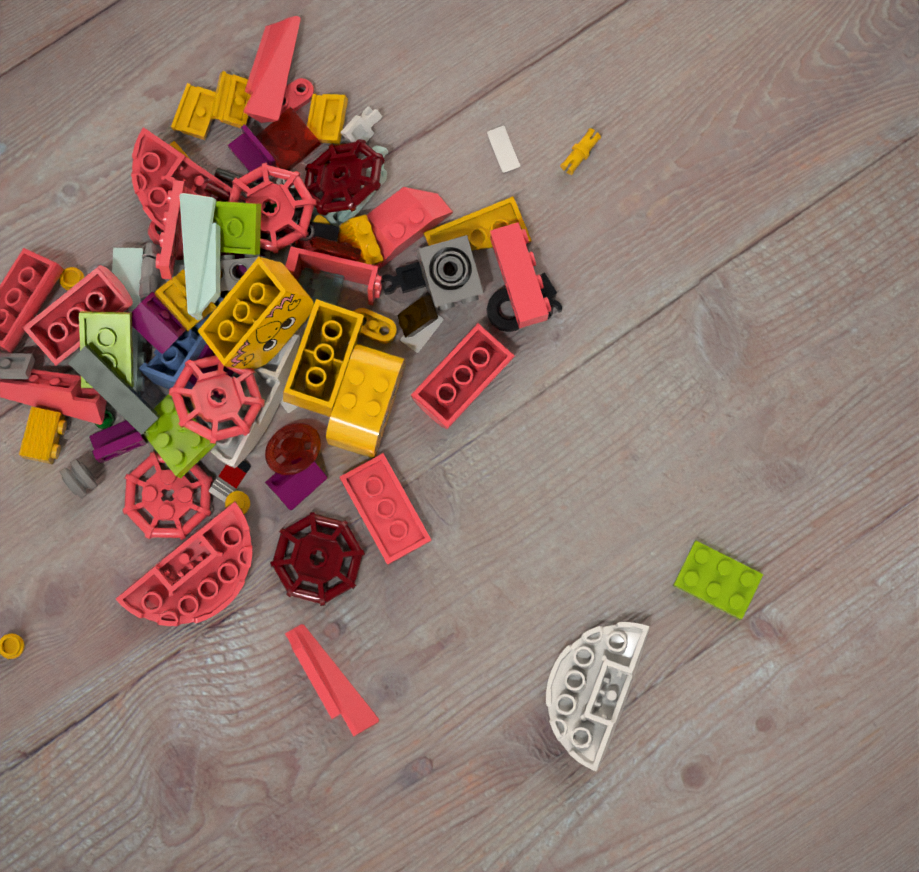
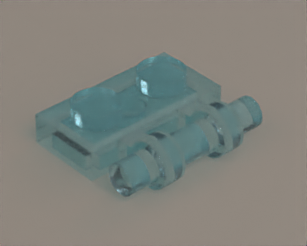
[298,268,345,318]

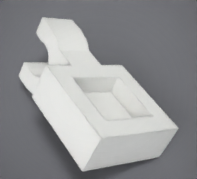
[340,107,383,143]

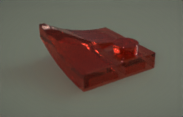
[295,236,361,261]

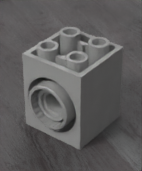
[415,235,483,310]

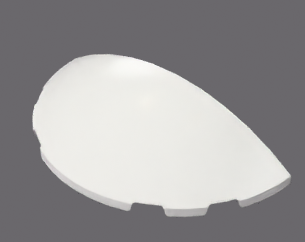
[198,334,300,468]
[546,622,650,772]

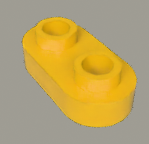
[353,308,397,344]

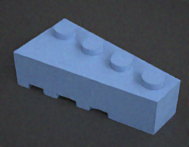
[139,297,224,389]

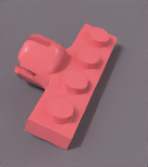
[156,181,187,280]

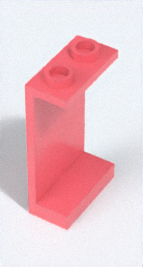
[285,247,382,305]

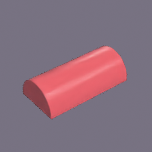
[0,248,64,353]
[22,265,133,366]
[411,323,515,429]

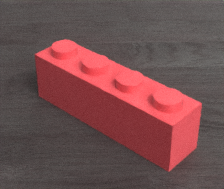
[490,222,551,329]

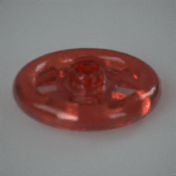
[265,423,321,475]

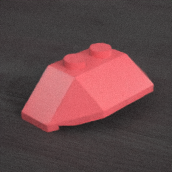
[367,187,453,270]

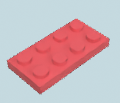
[339,453,432,565]

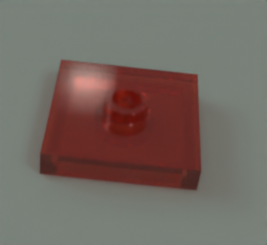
[256,106,322,171]

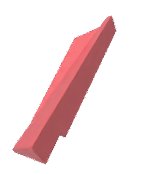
[243,16,301,123]
[0,369,107,425]
[285,624,379,736]

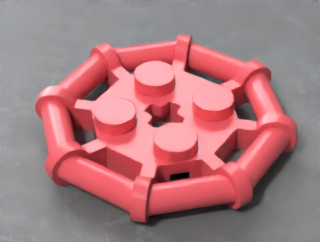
[228,163,317,254]
[169,355,265,444]
[122,451,213,540]

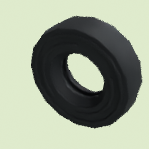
[486,288,519,332]

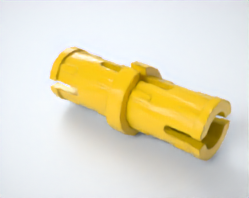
[560,128,601,175]

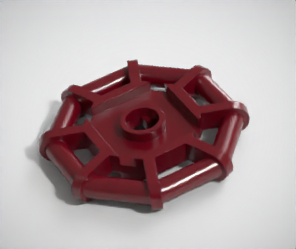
[304,139,385,216]
[270,512,365,606]

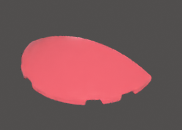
[131,127,247,231]
[116,502,253,626]

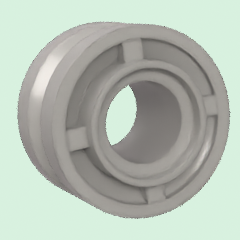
[59,459,98,499]

